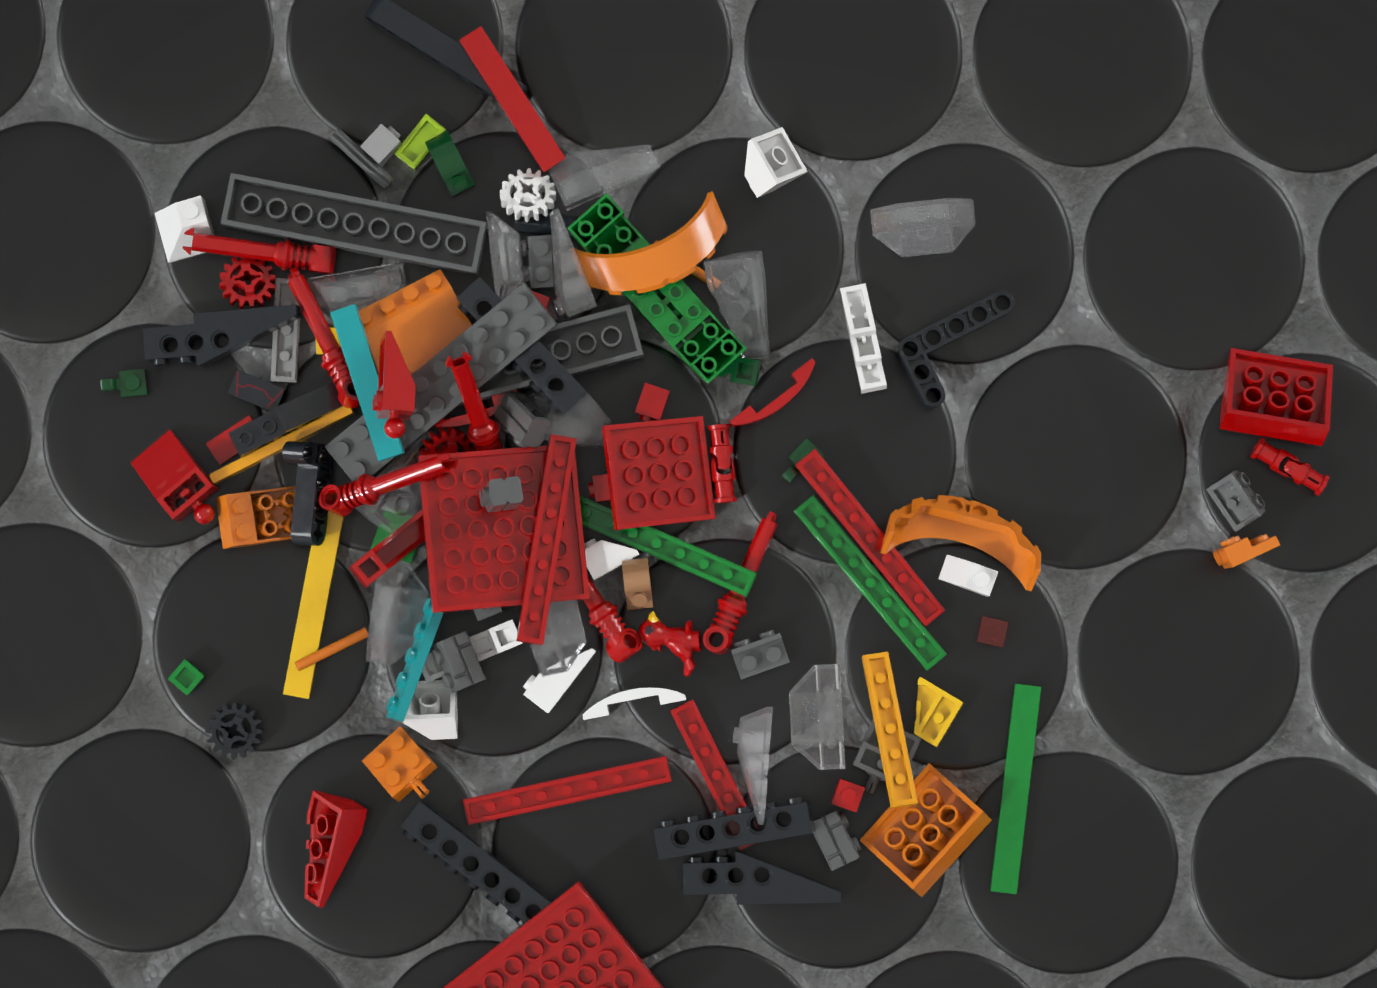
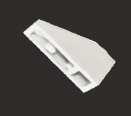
[523,648,596,713]

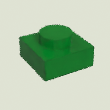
[168,659,205,696]

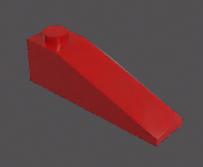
[304,791,367,908]

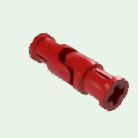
[708,424,737,503]
[1250,437,1330,496]

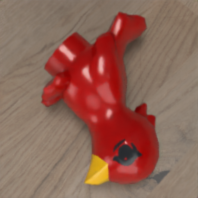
[638,611,701,677]

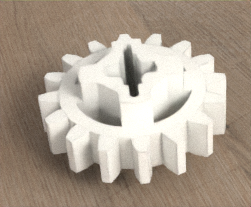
[500,168,556,222]

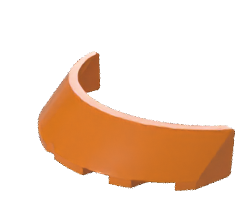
[569,191,727,295]
[880,495,1041,591]

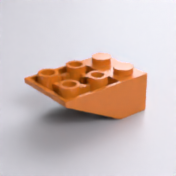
[215,486,295,549]

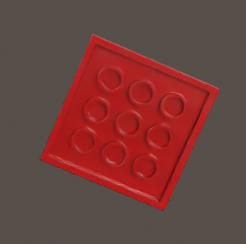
[602,416,716,530]

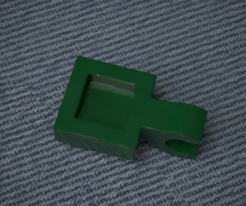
[100,369,148,398]
[782,438,825,483]

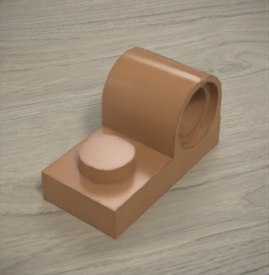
[622,558,653,610]

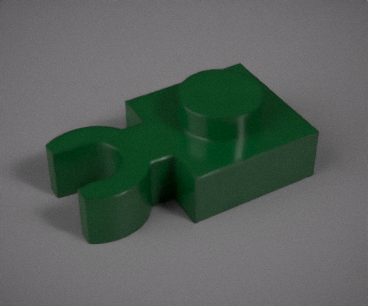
[717,357,761,387]

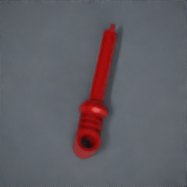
[183,228,337,274]
[288,268,360,409]
[445,351,504,451]
[319,454,458,517]
[703,511,777,655]
[583,574,642,663]

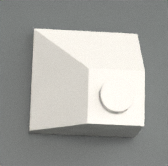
[744,127,808,198]
[155,196,215,263]
[403,680,458,740]

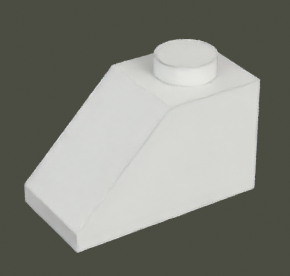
[584,538,639,580]
[938,555,998,597]

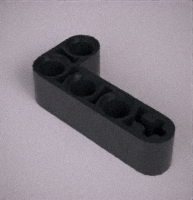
[282,441,334,546]

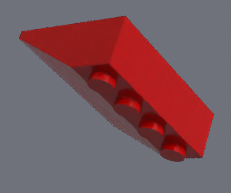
[1220,348,1333,446]

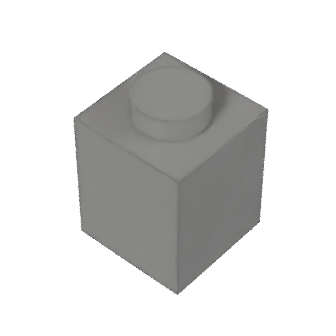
[360,124,402,167]

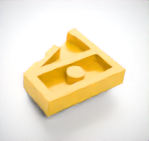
[914,677,964,747]

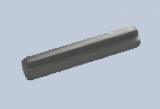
[331,129,394,189]

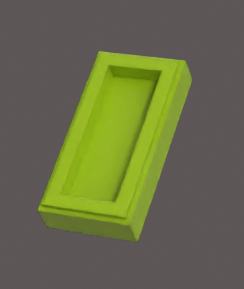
[394,114,447,171]

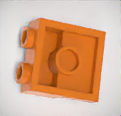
[1213,534,1280,569]

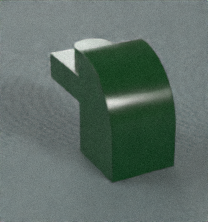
[425,131,475,196]

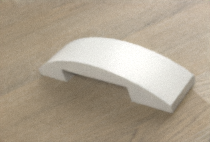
[422,619,523,683]
[583,687,686,720]

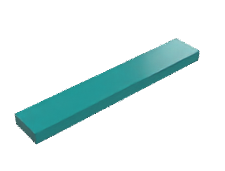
[330,304,405,462]

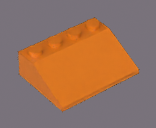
[359,269,472,375]
[860,763,992,897]

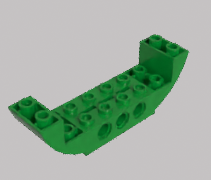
[568,193,747,383]

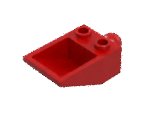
[372,331,416,439]
[130,430,219,524]

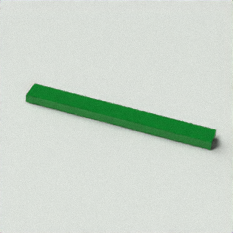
[579,495,757,597]
[794,495,947,671]
[990,684,1041,894]

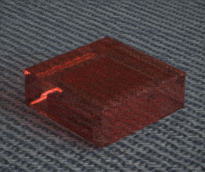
[977,616,1008,647]

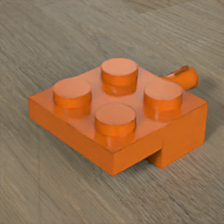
[362,726,437,802]

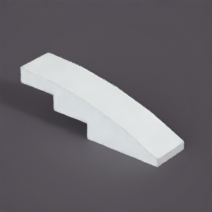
[840,283,887,394]

